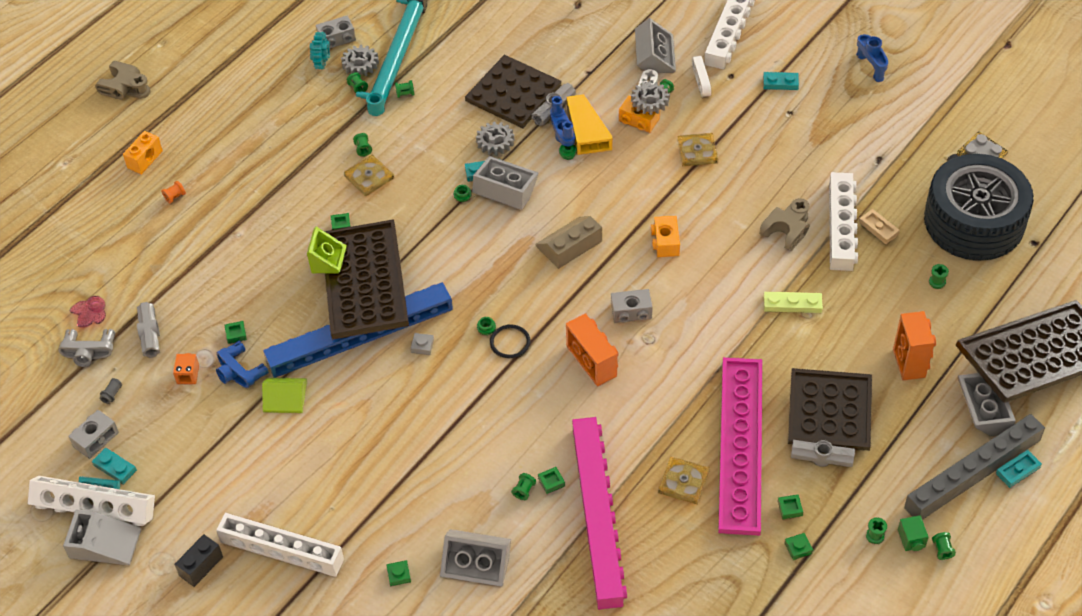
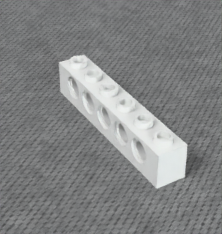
[704,0,755,69]
[829,172,858,271]
[28,476,155,526]
[216,513,344,577]

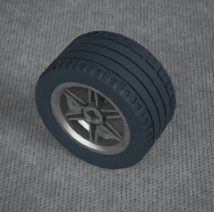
[924,154,1034,261]

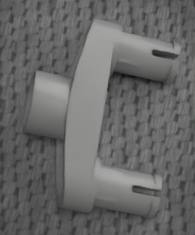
[58,329,115,367]

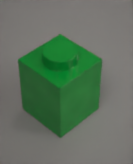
[897,515,929,551]

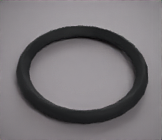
[490,324,530,358]

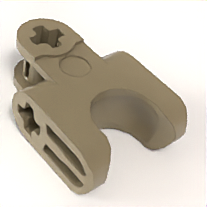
[95,61,151,100]
[759,198,810,251]

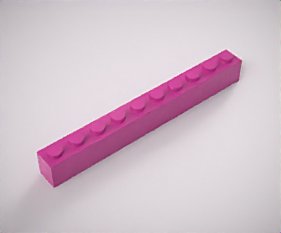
[572,417,627,610]

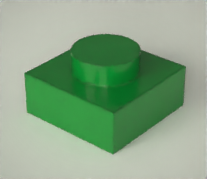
[330,213,351,230]
[224,321,247,344]
[538,467,565,494]
[778,494,803,519]
[784,533,813,560]
[386,560,411,587]

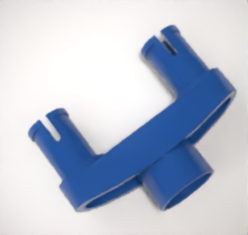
[856,34,888,82]
[550,96,575,146]
[216,341,269,388]

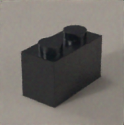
[174,534,223,587]

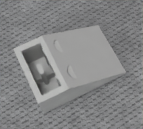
[63,510,141,566]

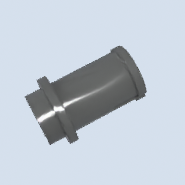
[100,378,122,404]

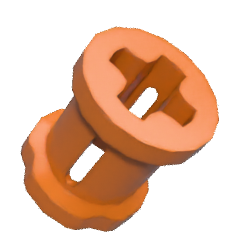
[161,181,186,204]

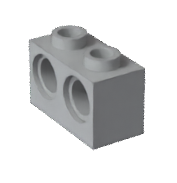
[316,15,356,48]

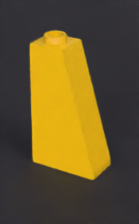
[566,94,613,155]

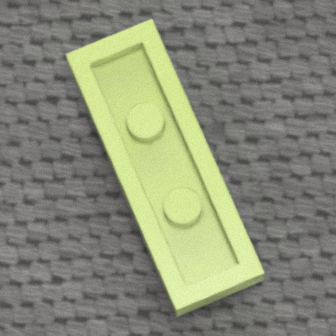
[764,292,823,313]

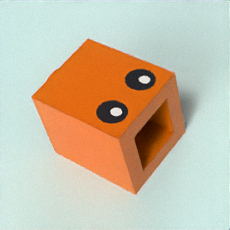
[173,353,199,384]

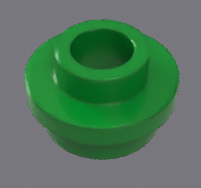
[559,145,577,160]
[453,185,472,202]
[477,317,496,335]

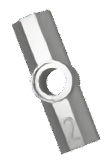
[532,83,576,126]
[137,302,160,358]
[791,440,855,467]

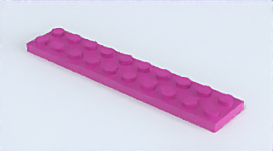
[718,357,762,536]

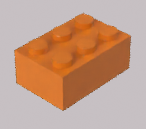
[893,311,936,380]
[566,313,619,387]

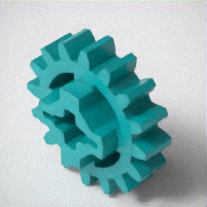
[310,32,330,69]

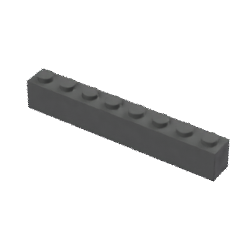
[904,414,1045,520]

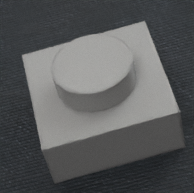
[411,333,434,355]

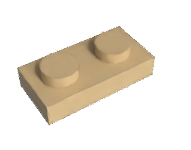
[859,209,900,244]

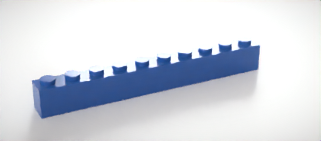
[263,282,453,378]

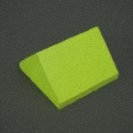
[307,226,346,274]
[262,378,307,413]

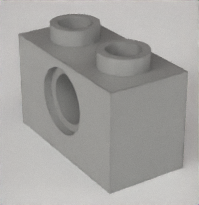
[611,289,652,323]
[68,410,119,459]

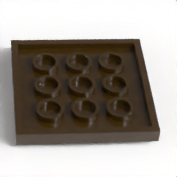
[465,54,562,129]
[788,368,872,451]

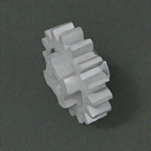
[341,45,379,76]
[631,81,670,115]
[476,121,515,156]

